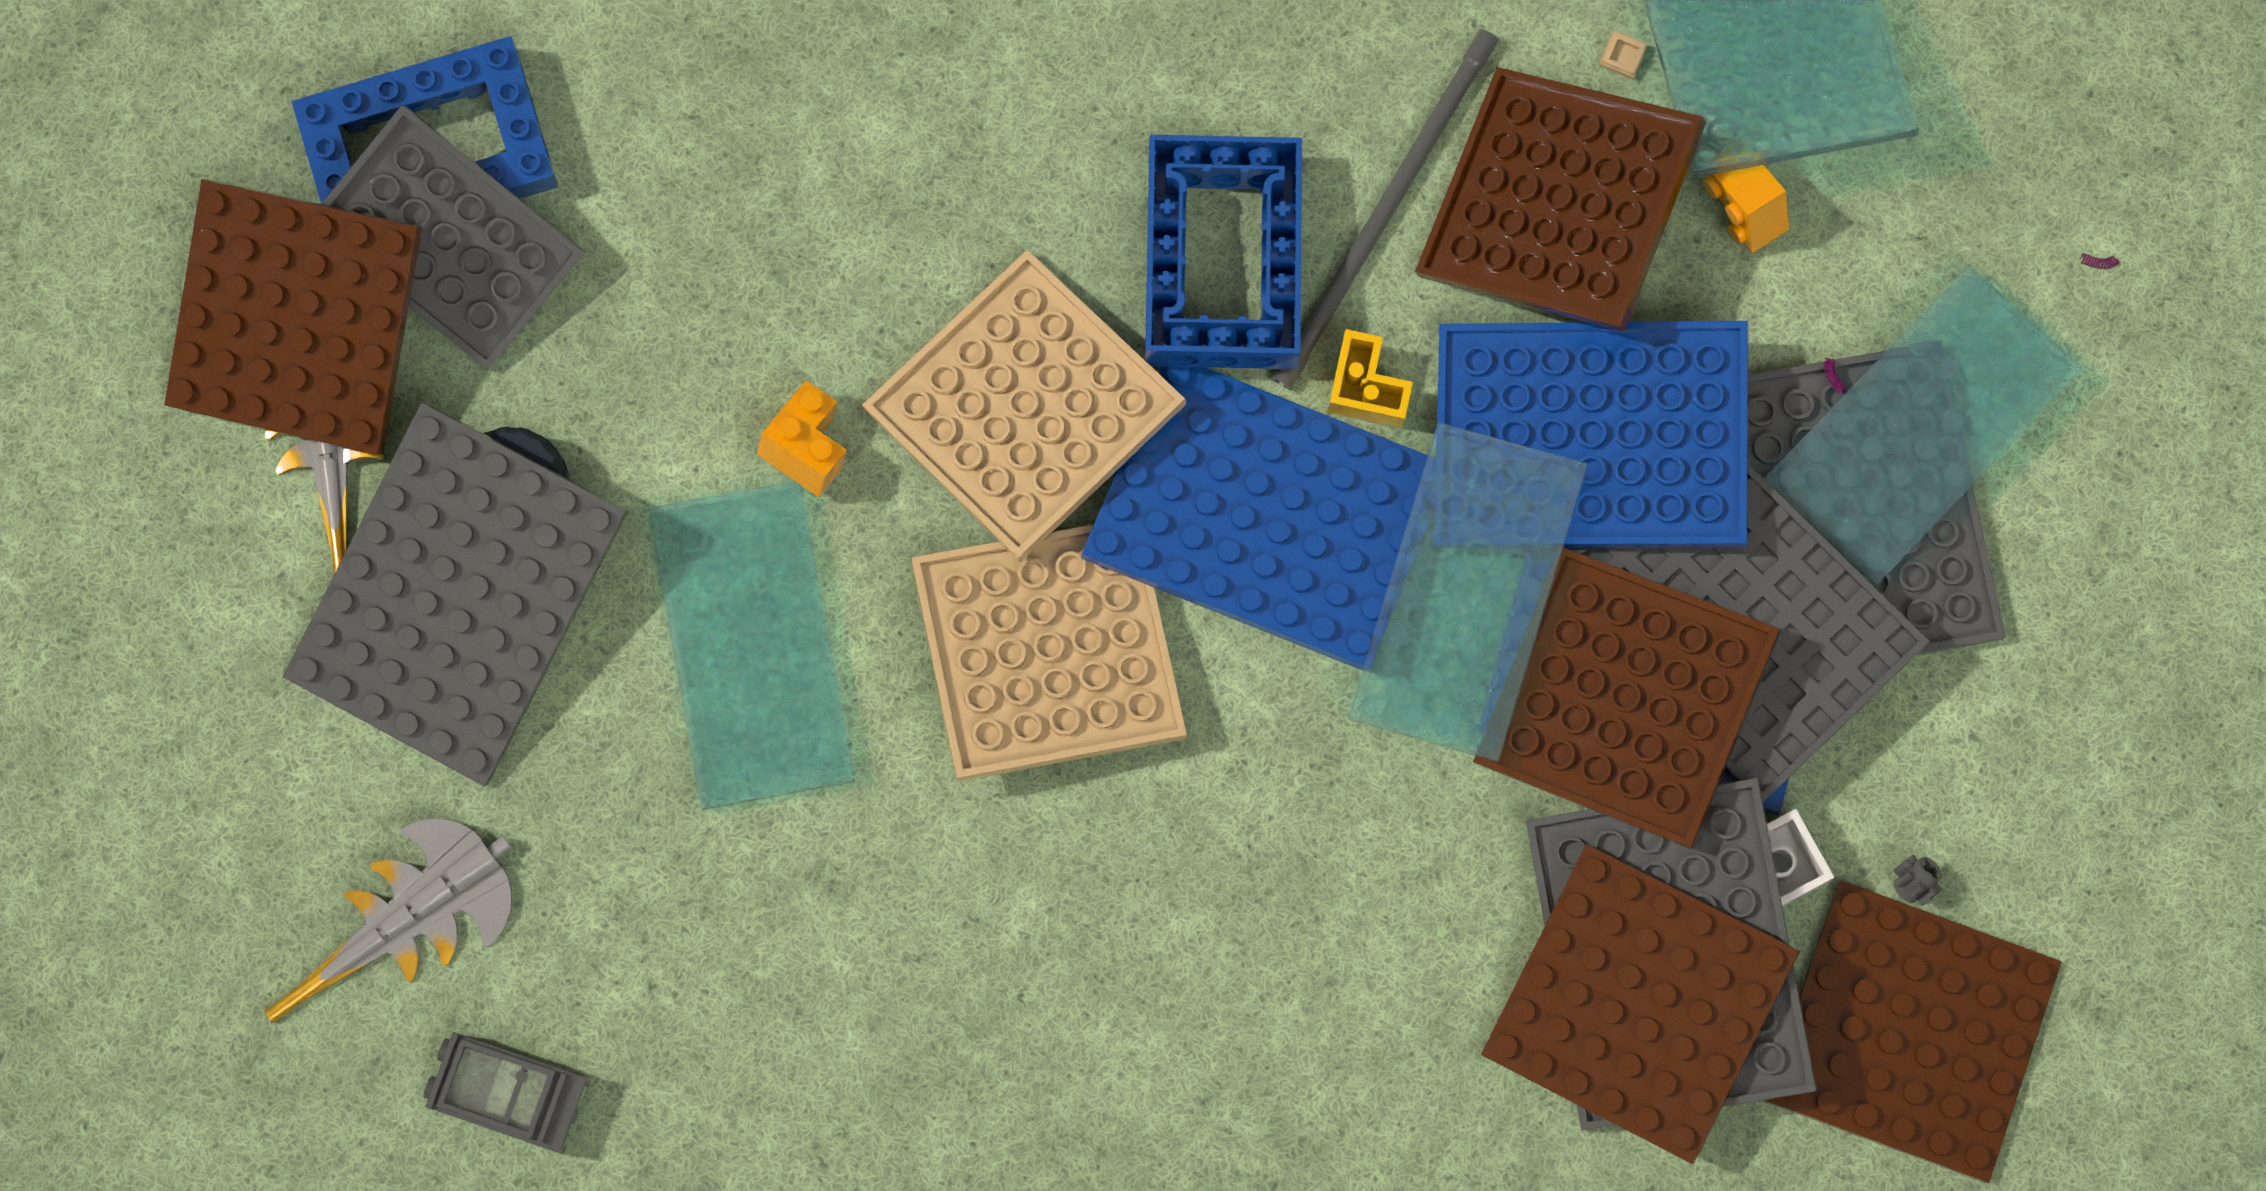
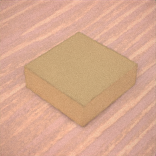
[1599,30,1649,80]

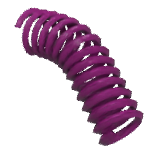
[2081,253,2119,270]
[1823,358,1847,393]

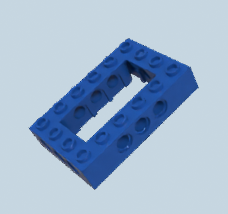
[291,36,558,204]
[1145,135,1302,369]

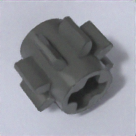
[1893,855,1942,905]

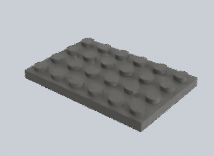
[322,104,585,370]

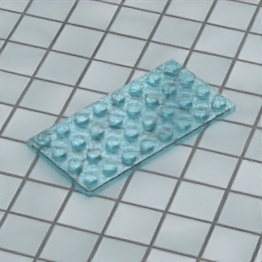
[1764,265,2083,587]
[1348,422,1588,763]
[648,481,855,811]

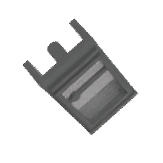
[423,1032,591,1155]

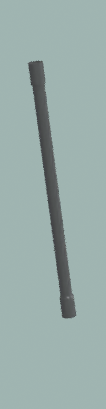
[1271,29,1499,390]

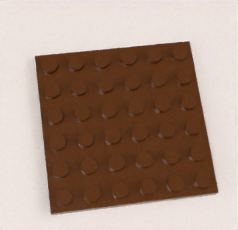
[1415,67,1706,332]
[164,179,423,455]
[1473,547,1781,849]
[1481,844,1800,1164]
[1763,880,2062,1183]

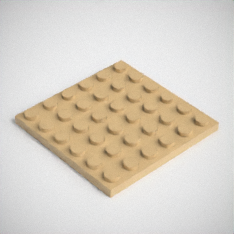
[862,250,1187,562]
[911,524,1187,782]

